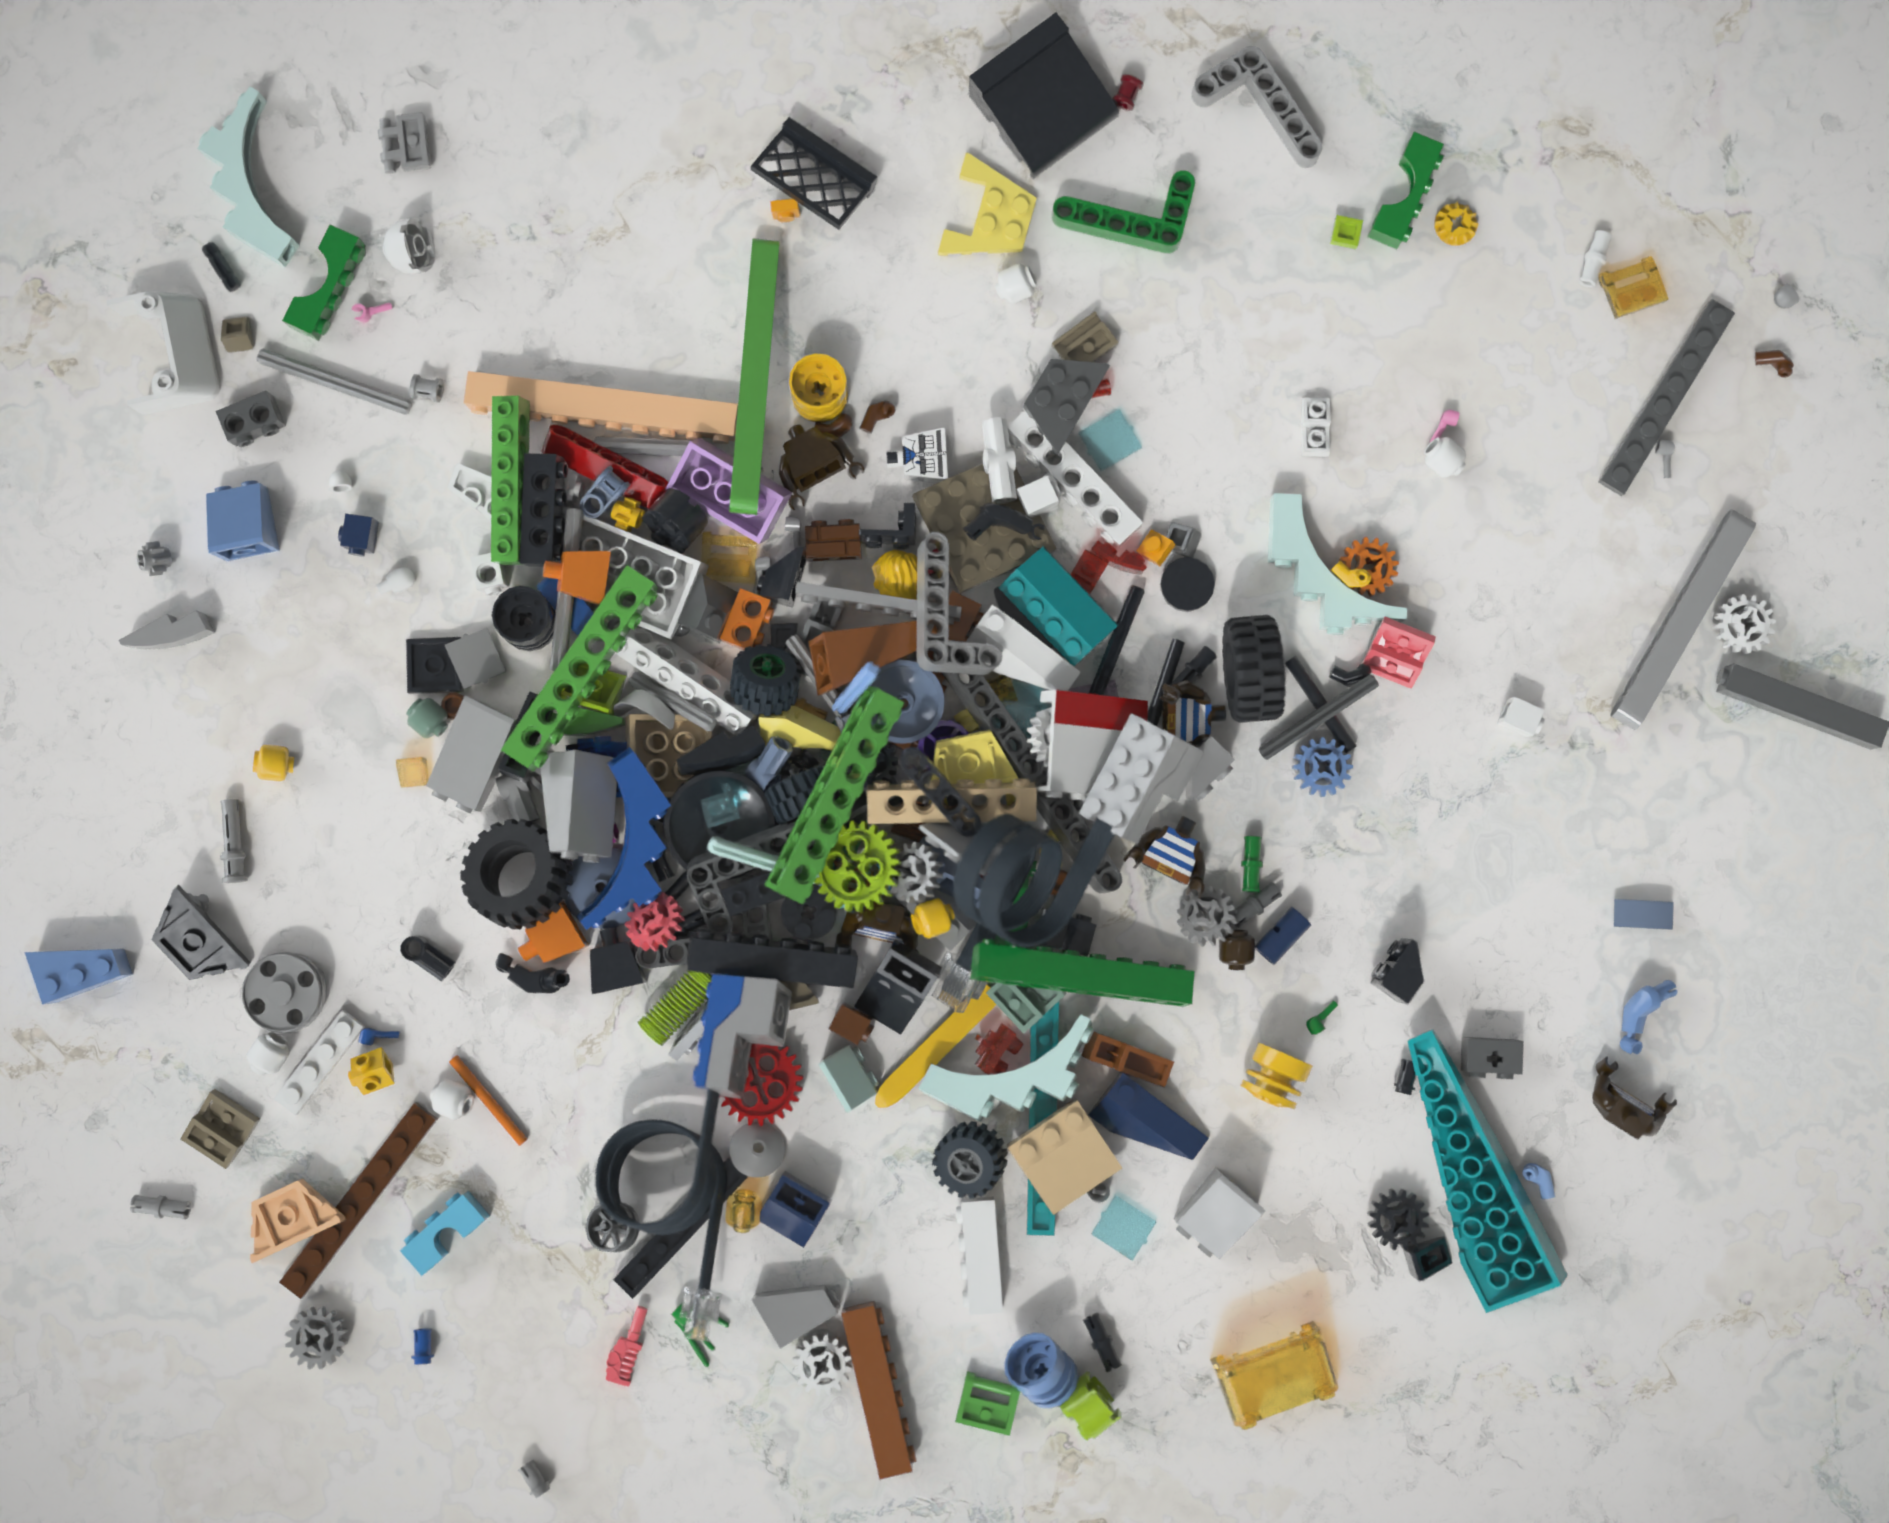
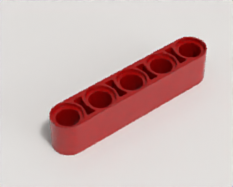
[541,424,669,508]

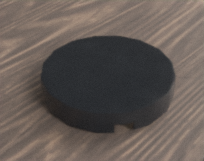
[1160,557,1215,612]

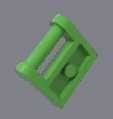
[955,1371,1020,1436]

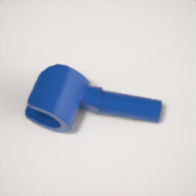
[358,1028,399,1046]

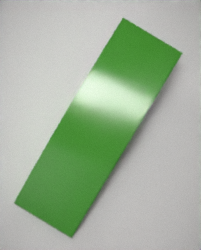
[550,708,625,736]

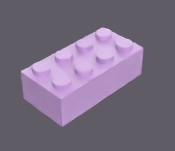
[666,437,793,544]

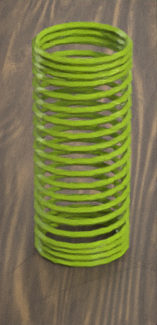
[638,971,712,1046]

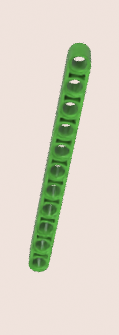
[729,238,779,515]

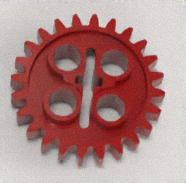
[719,1044,804,1126]

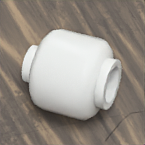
[995,264,1037,304]
[1424,437,1466,478]
[247,1033,289,1075]
[430,1079,474,1120]

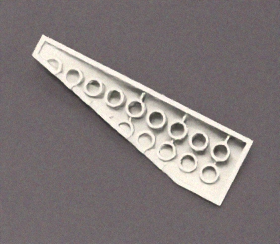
[447,463,709,639]

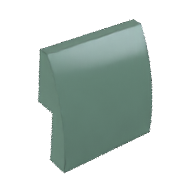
[986,983,1067,1034]

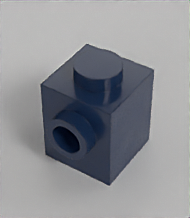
[338,513,379,557]

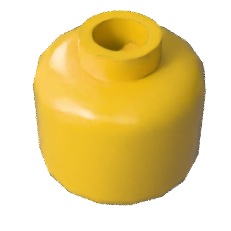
[253,744,294,782]
[911,898,955,939]

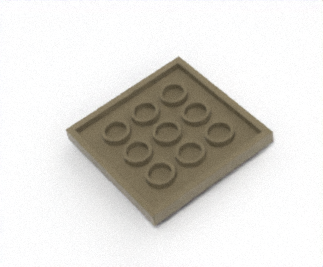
[912,464,1057,594]

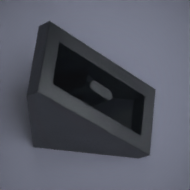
[1403,1236,1452,1281]

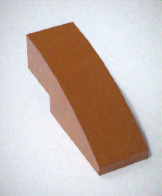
[1081,1031,1174,1088]

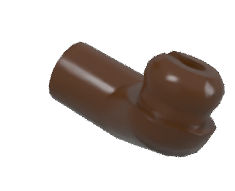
[1755,350,1794,378]
[859,401,896,434]
[814,413,852,438]

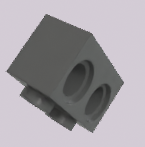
[215,391,286,447]

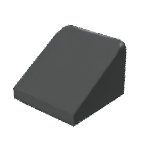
[1166,522,1202,558]

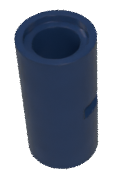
[1255,907,1312,965]

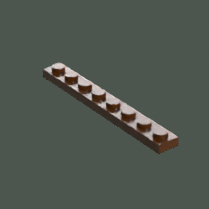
[279,1102,438,1299]

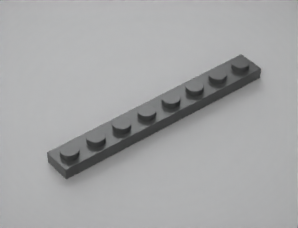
[1598,299,1735,496]

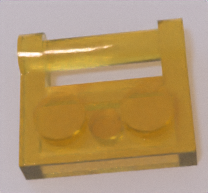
[1598,256,1669,319]
[701,531,758,584]

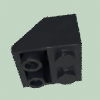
[1370,938,1424,1004]

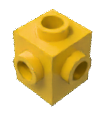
[348,1047,395,1096]

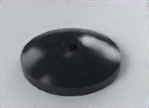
[664,770,775,881]

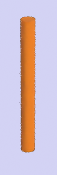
[449,1055,528,1146]

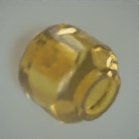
[725,1189,762,1233]

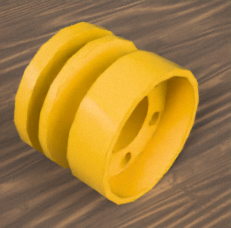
[789,353,848,423]
[1240,1042,1313,1110]

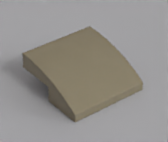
[180,1089,260,1169]

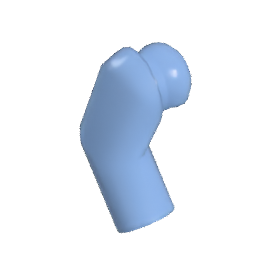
[1522,1163,1555,1199]

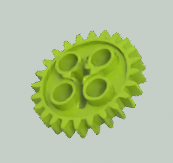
[814,821,902,912]

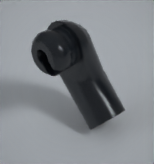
[1329,664,1371,687]

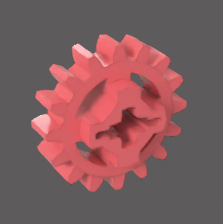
[625,892,685,951]

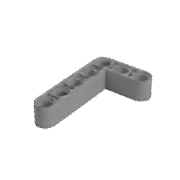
[1192,46,1322,168]
[917,532,1002,675]

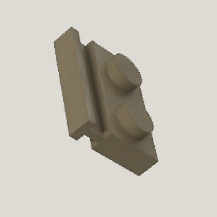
[1051,311,1119,362]

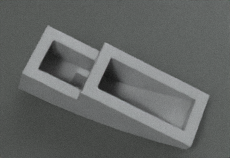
[118,610,215,649]

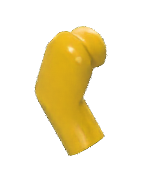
[1331,560,1371,587]

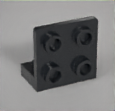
[859,503,916,549]

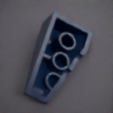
[1088,1072,1209,1160]

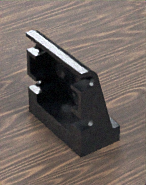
[969,12,1119,179]

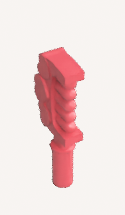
[606,1306,648,1387]

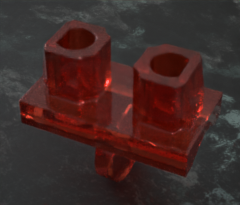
[975,1023,1023,1075]

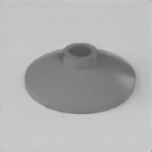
[729,1122,785,1178]

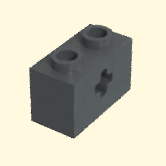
[1461,1037,1524,1079]

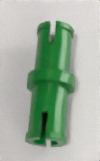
[1241,836,1263,892]

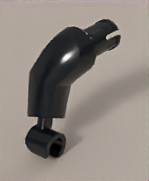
[963,503,1046,541]
[495,953,570,994]

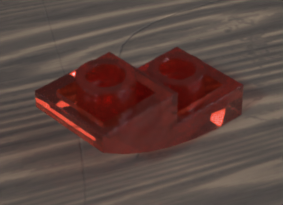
[1090,540,1147,575]
[1071,549,1109,594]

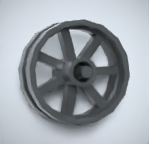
[586,1203,639,1253]

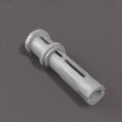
[220,799,248,883]

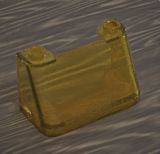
[1210,1321,1339,1430]

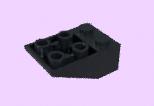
[854,939,942,1035]

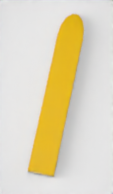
[875,982,997,1108]

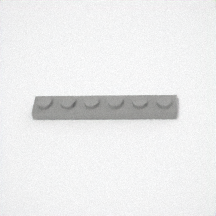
[795,582,961,625]

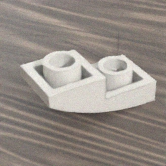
[1301,398,1331,457]

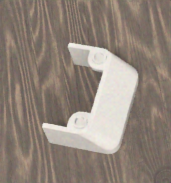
[106,291,220,415]

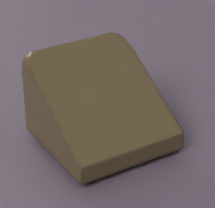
[221,316,253,353]

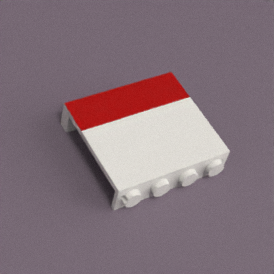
[1036,690,1148,800]

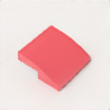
[1362,617,1436,689]

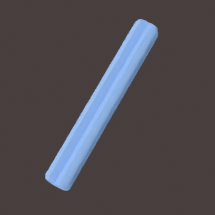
[832,662,880,715]

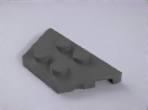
[1023,359,1110,455]

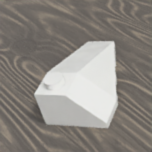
[966,604,1081,691]

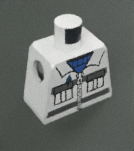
[886,428,948,483]

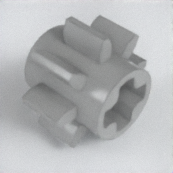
[137,541,172,576]

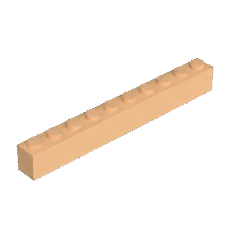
[464,371,738,444]

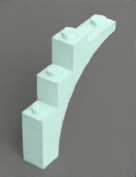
[197,87,300,268]
[1268,493,1407,635]
[918,1014,1094,1122]

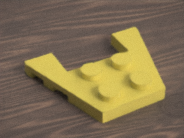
[938,153,1037,256]
[926,730,1018,824]

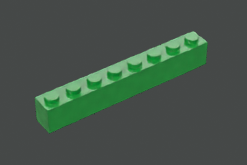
[970,939,1195,1007]

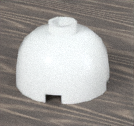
[383,217,435,274]

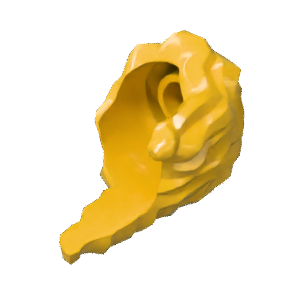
[872,550,929,625]

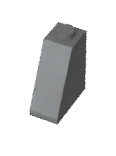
[752,1285,840,1349]

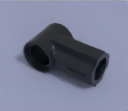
[400,936,456,982]

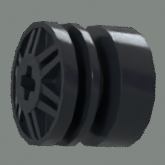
[491,586,556,652]

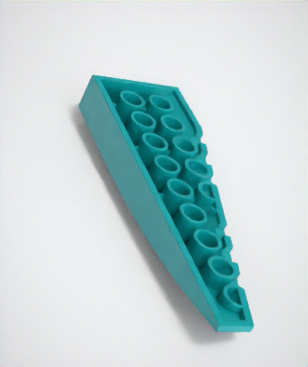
[1408,1029,1568,1313]

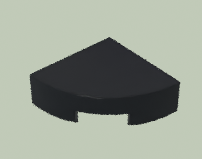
[770,623,798,649]

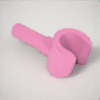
[352,302,393,323]
[1430,410,1460,442]

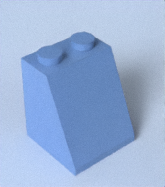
[206,480,280,561]

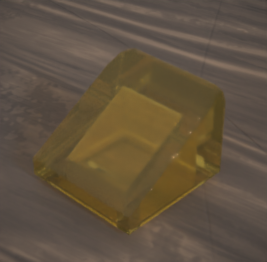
[396,757,429,788]

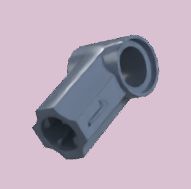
[745,736,793,793]

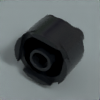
[642,488,708,554]
[781,885,838,940]

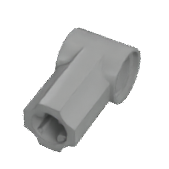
[496,775,539,822]

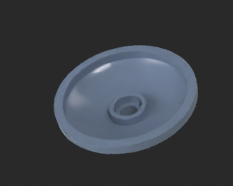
[870,660,944,744]
[565,847,636,929]

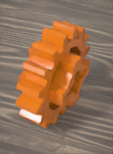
[1339,537,1399,597]

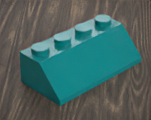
[998,546,1118,666]

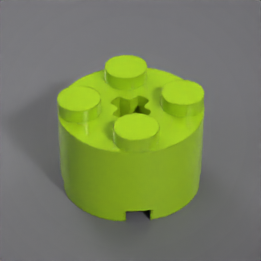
[1059,1371,1122,1441]

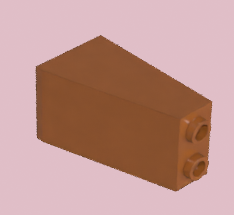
[809,621,917,696]

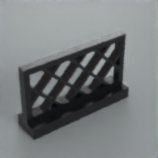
[750,117,877,230]

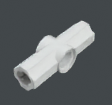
[982,417,1017,504]

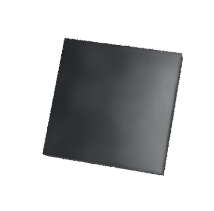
[406,637,464,694]

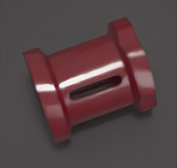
[1112,74,1144,111]

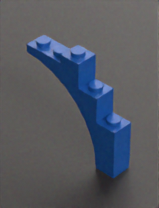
[577,747,671,930]

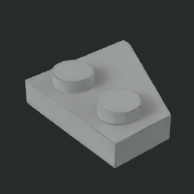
[668,999,709,1061]

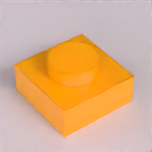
[770,199,800,222]
[1136,529,1175,567]

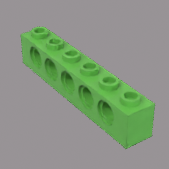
[491,396,530,565]

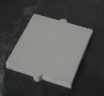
[445,628,506,689]

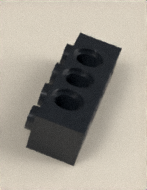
[520,453,568,567]

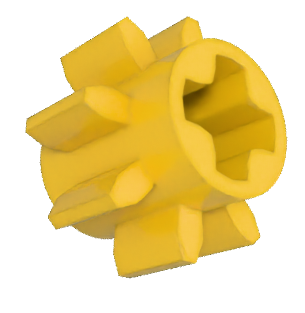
[611,497,645,532]

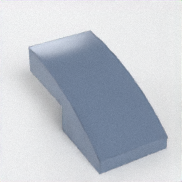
[1614,899,1674,930]

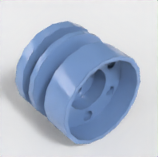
[1004,1333,1078,1409]

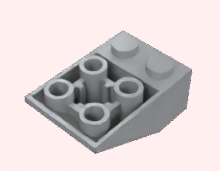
[919,822,1006,876]

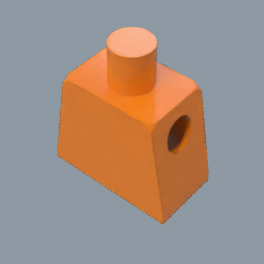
[543,551,611,605]
[518,901,590,963]

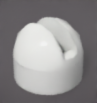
[329,470,352,493]

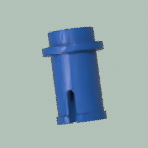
[411,1328,434,1365]

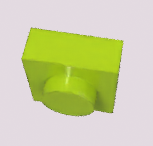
[1330,215,1363,249]

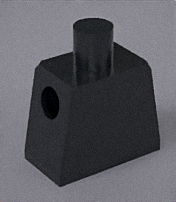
[590,927,647,994]

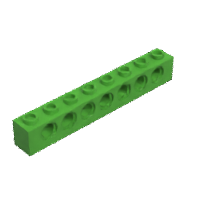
[501,565,658,772]
[765,686,904,904]

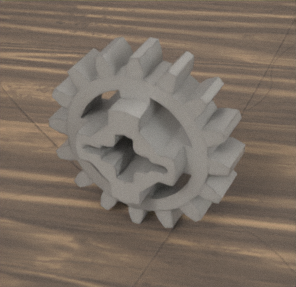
[890,842,943,904]
[1177,886,1237,947]
[285,1306,348,1369]

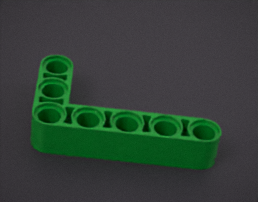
[1052,170,1195,254]

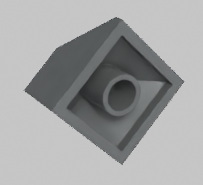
[678,573,738,643]

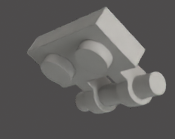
[378,112,431,174]

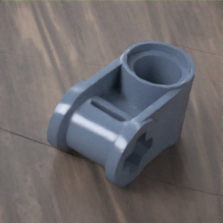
[580,466,631,518]

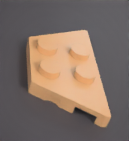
[250,1179,346,1263]

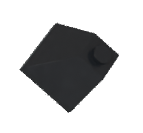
[757,546,807,608]

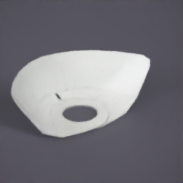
[614,689,675,730]

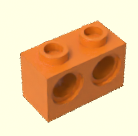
[720,588,775,650]

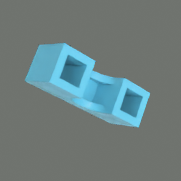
[400,1191,490,1276]

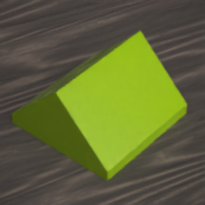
[561,664,627,716]

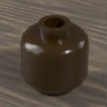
[1219,929,1255,970]

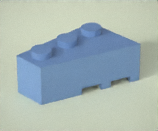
[24,949,133,1005]

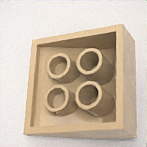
[625,714,712,798]
[1007,1098,1122,1215]

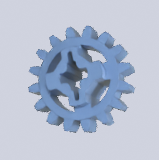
[1292,737,1353,797]

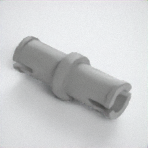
[130,1195,191,1220]

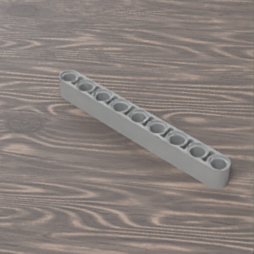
[1610,509,1756,730]

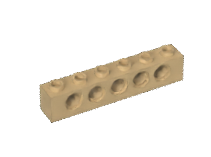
[867,778,1036,824]

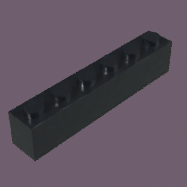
[686,929,858,989]

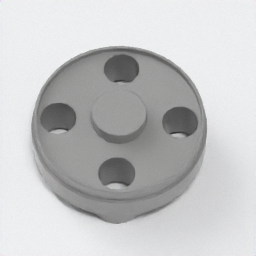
[242,952,326,1033]

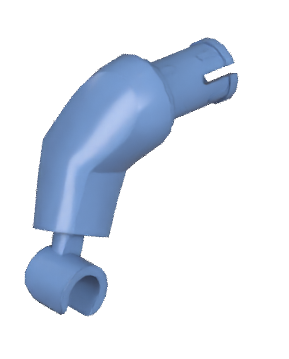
[1620,980,1678,1054]

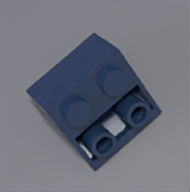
[756,1171,832,1248]

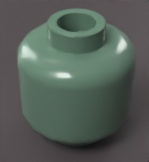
[406,698,448,738]

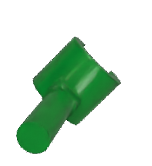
[1306,1001,1338,1035]

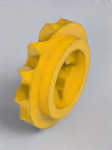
[1434,202,1479,246]

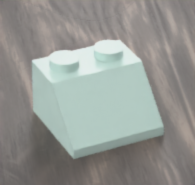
[819,1044,879,1113]

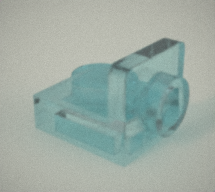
[700,783,742,828]

